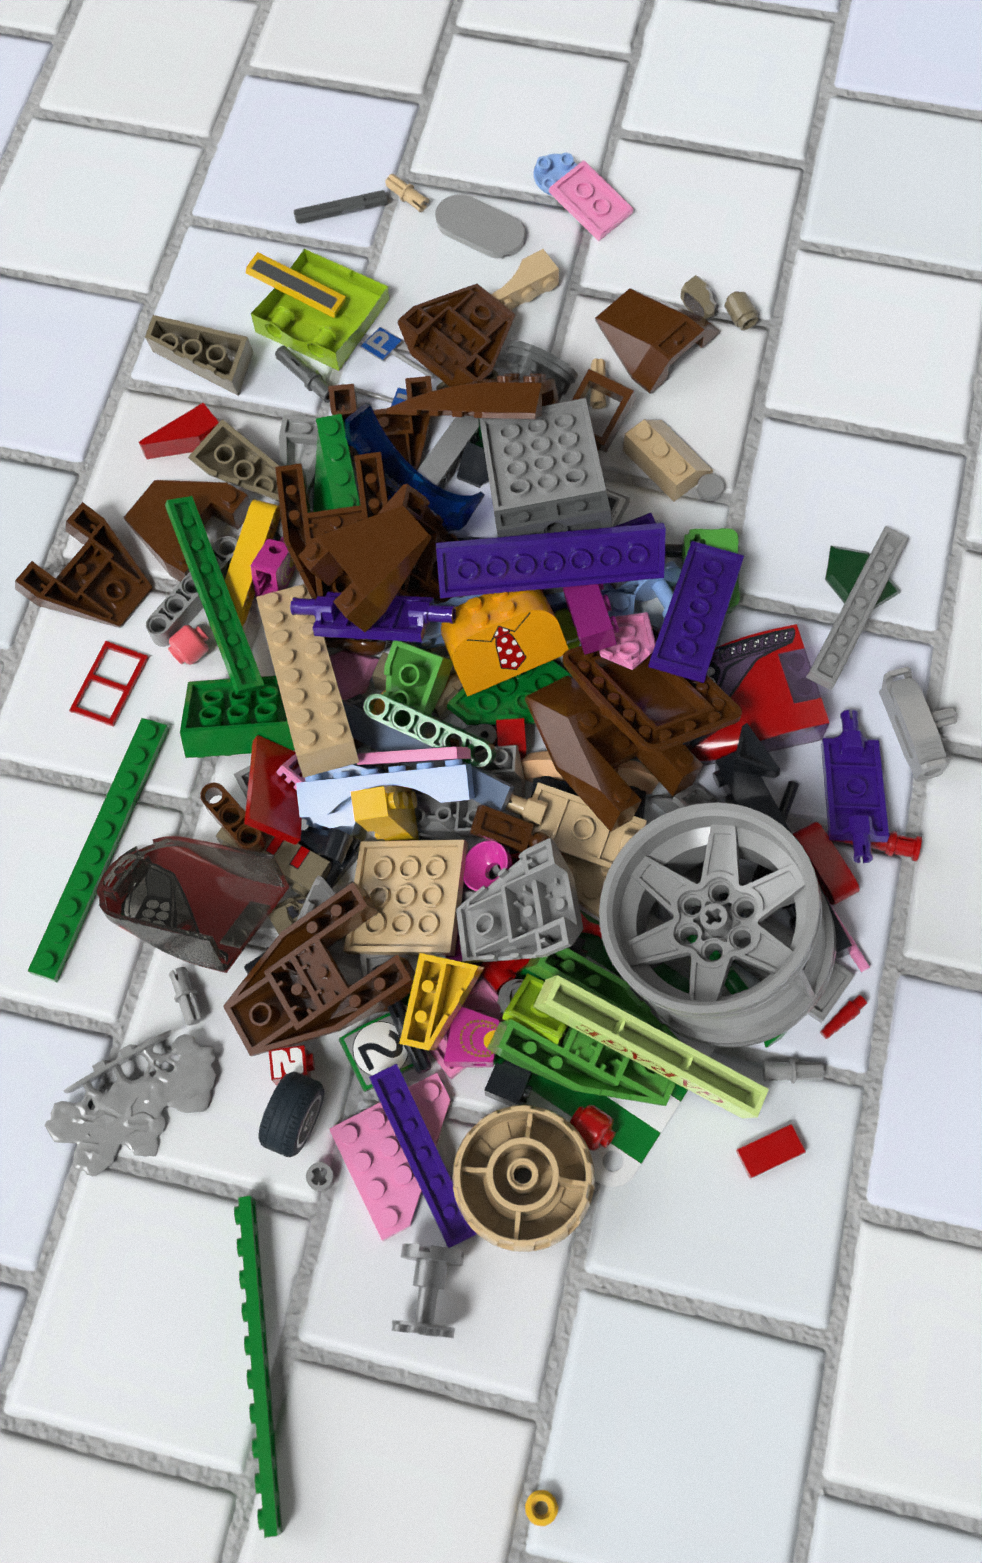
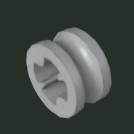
[306,1162,335,1192]

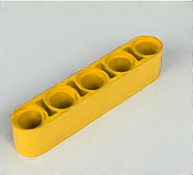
[225,499,281,626]

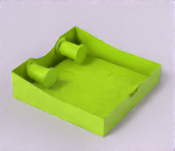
[250,249,390,371]

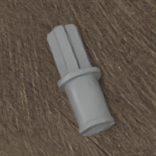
[169,967,202,1026]
[763,1059,824,1083]

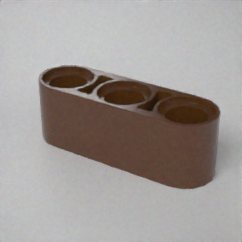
[200,782,266,857]

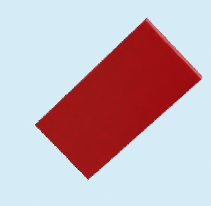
[244,735,303,845]

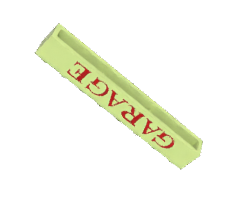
[533,975,769,1119]

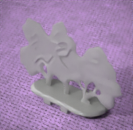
[45,1030,216,1176]

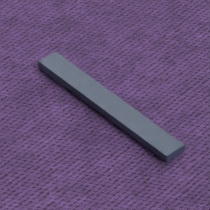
[342,700,515,813]

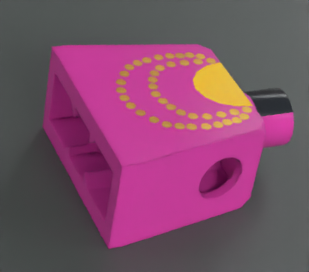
[250,537,295,597]
[444,1007,501,1068]

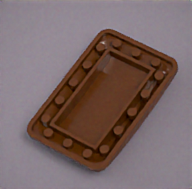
[562,625,742,753]

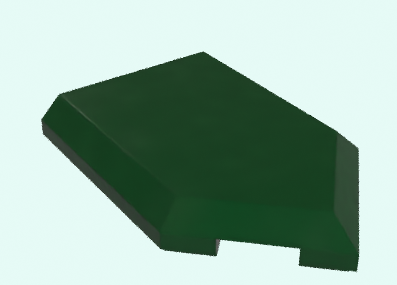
[825,546,901,610]

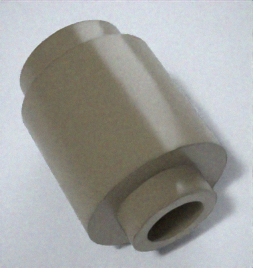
[724,291,758,330]

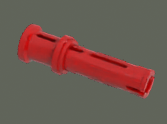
[831,831,922,862]

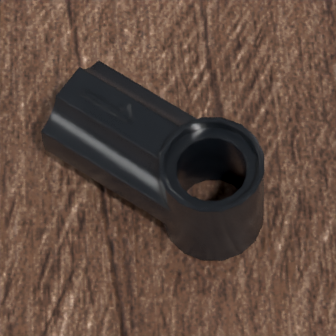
[299,826,354,865]

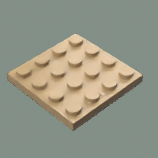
[344,840,469,956]

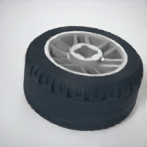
[258,1072,325,1157]

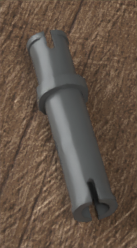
[275,345,330,403]

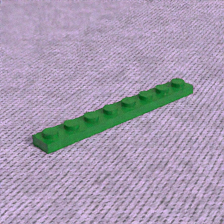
[165,496,264,695]

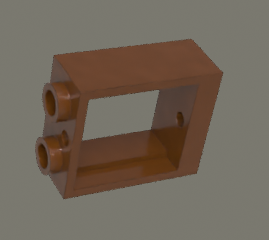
[571,369,636,453]

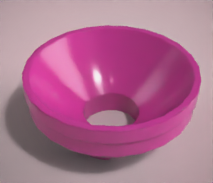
[463,841,512,892]

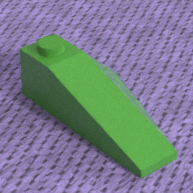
[383,641,453,726]

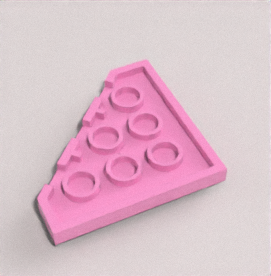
[329,1073,451,1241]

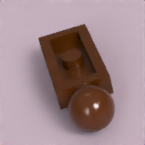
[470,805,550,853]

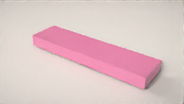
[357,747,471,765]

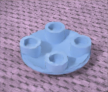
[533,153,577,196]

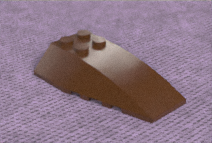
[387,373,559,419]

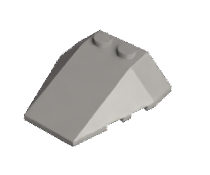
[456,838,583,963]

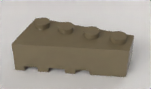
[145,315,253,396]

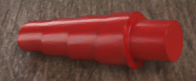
[820,995,867,1039]

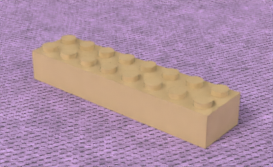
[256,584,359,778]

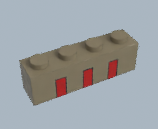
[216,815,332,897]

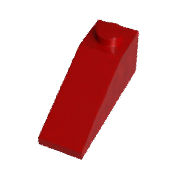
[139,402,219,459]

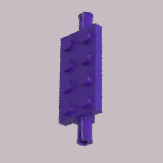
[290,592,456,642]
[821,710,889,863]

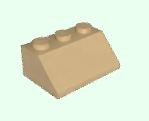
[623,419,713,502]

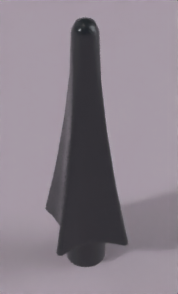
[326,836,361,889]

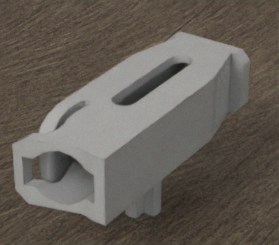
[879,667,957,782]

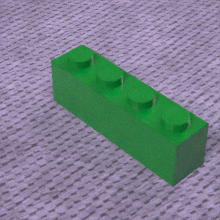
[313,414,360,512]

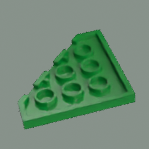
[447,660,574,725]

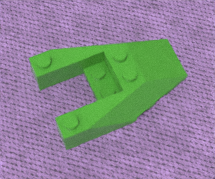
[487,948,681,1106]

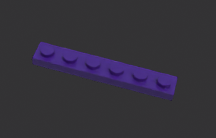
[369,1064,476,1248]

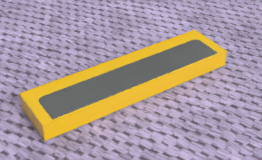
[245,252,346,318]

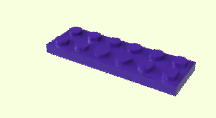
[649,541,744,683]

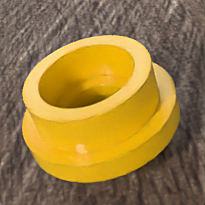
[525,1490,558,1526]

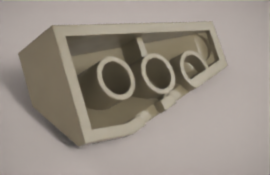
[188,419,279,502]

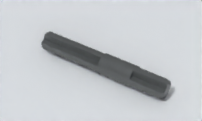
[293,190,387,224]

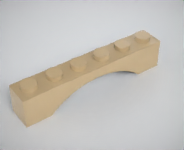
[491,249,559,311]

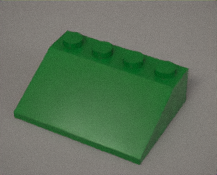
[180,676,295,758]

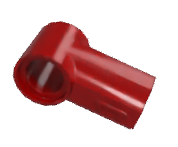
[480,958,530,992]

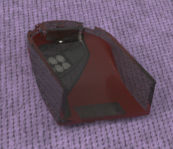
[97,836,290,973]

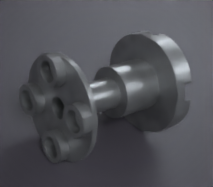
[392,1243,464,1338]

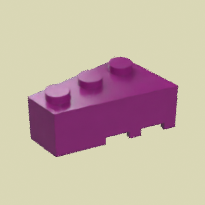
[562,584,619,655]

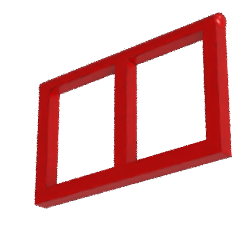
[69,641,149,727]

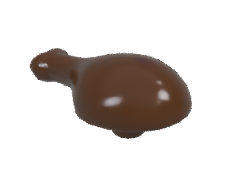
[324,637,387,656]

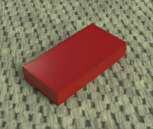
[736,1124,806,1179]

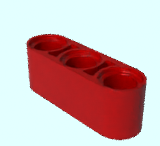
[793,822,860,905]

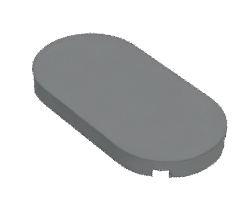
[435,194,524,258]

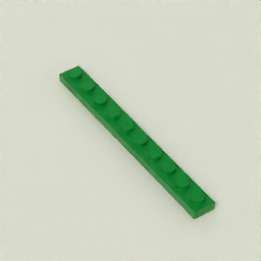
[28,718,169,983]
[234,1196,283,1538]

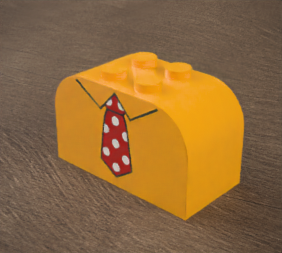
[441,589,569,697]

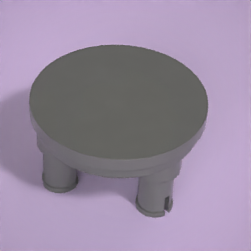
[506,340,578,402]

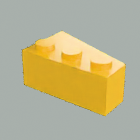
[351,786,419,841]

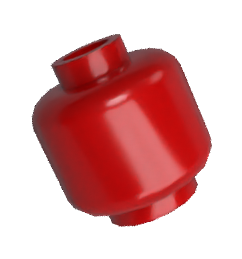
[569,1105,616,1151]

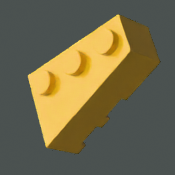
[399,953,485,1050]

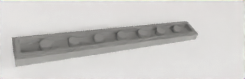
[806,526,909,690]

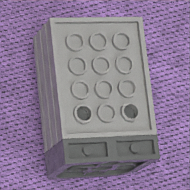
[479,398,613,595]

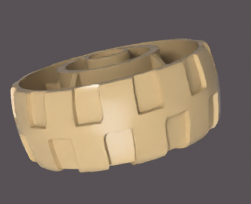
[453,1105,595,1252]

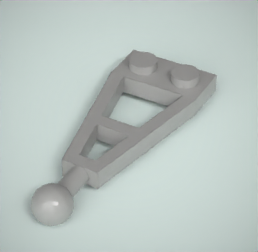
[276,415,318,537]

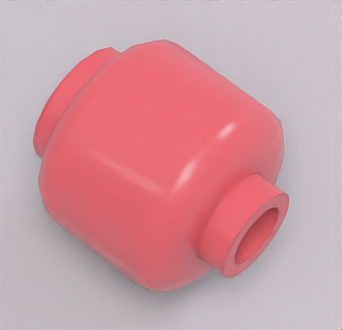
[168,625,209,665]

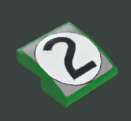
[339,1013,414,1092]

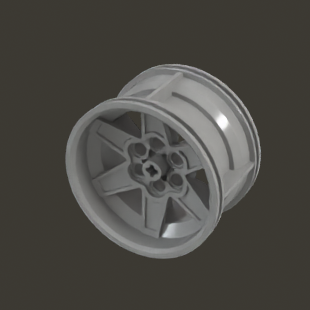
[599,803,836,1048]

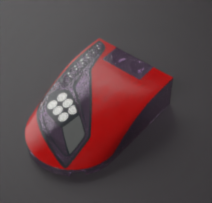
[682,624,829,765]

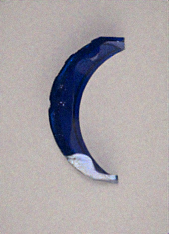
[345,403,485,532]

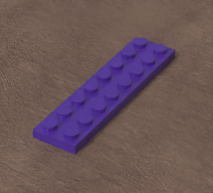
[436,523,666,598]

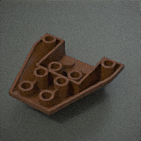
[595,288,719,394]

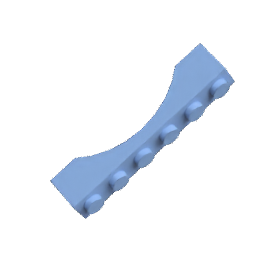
[296,759,475,817]

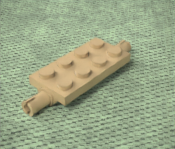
[505,782,647,869]

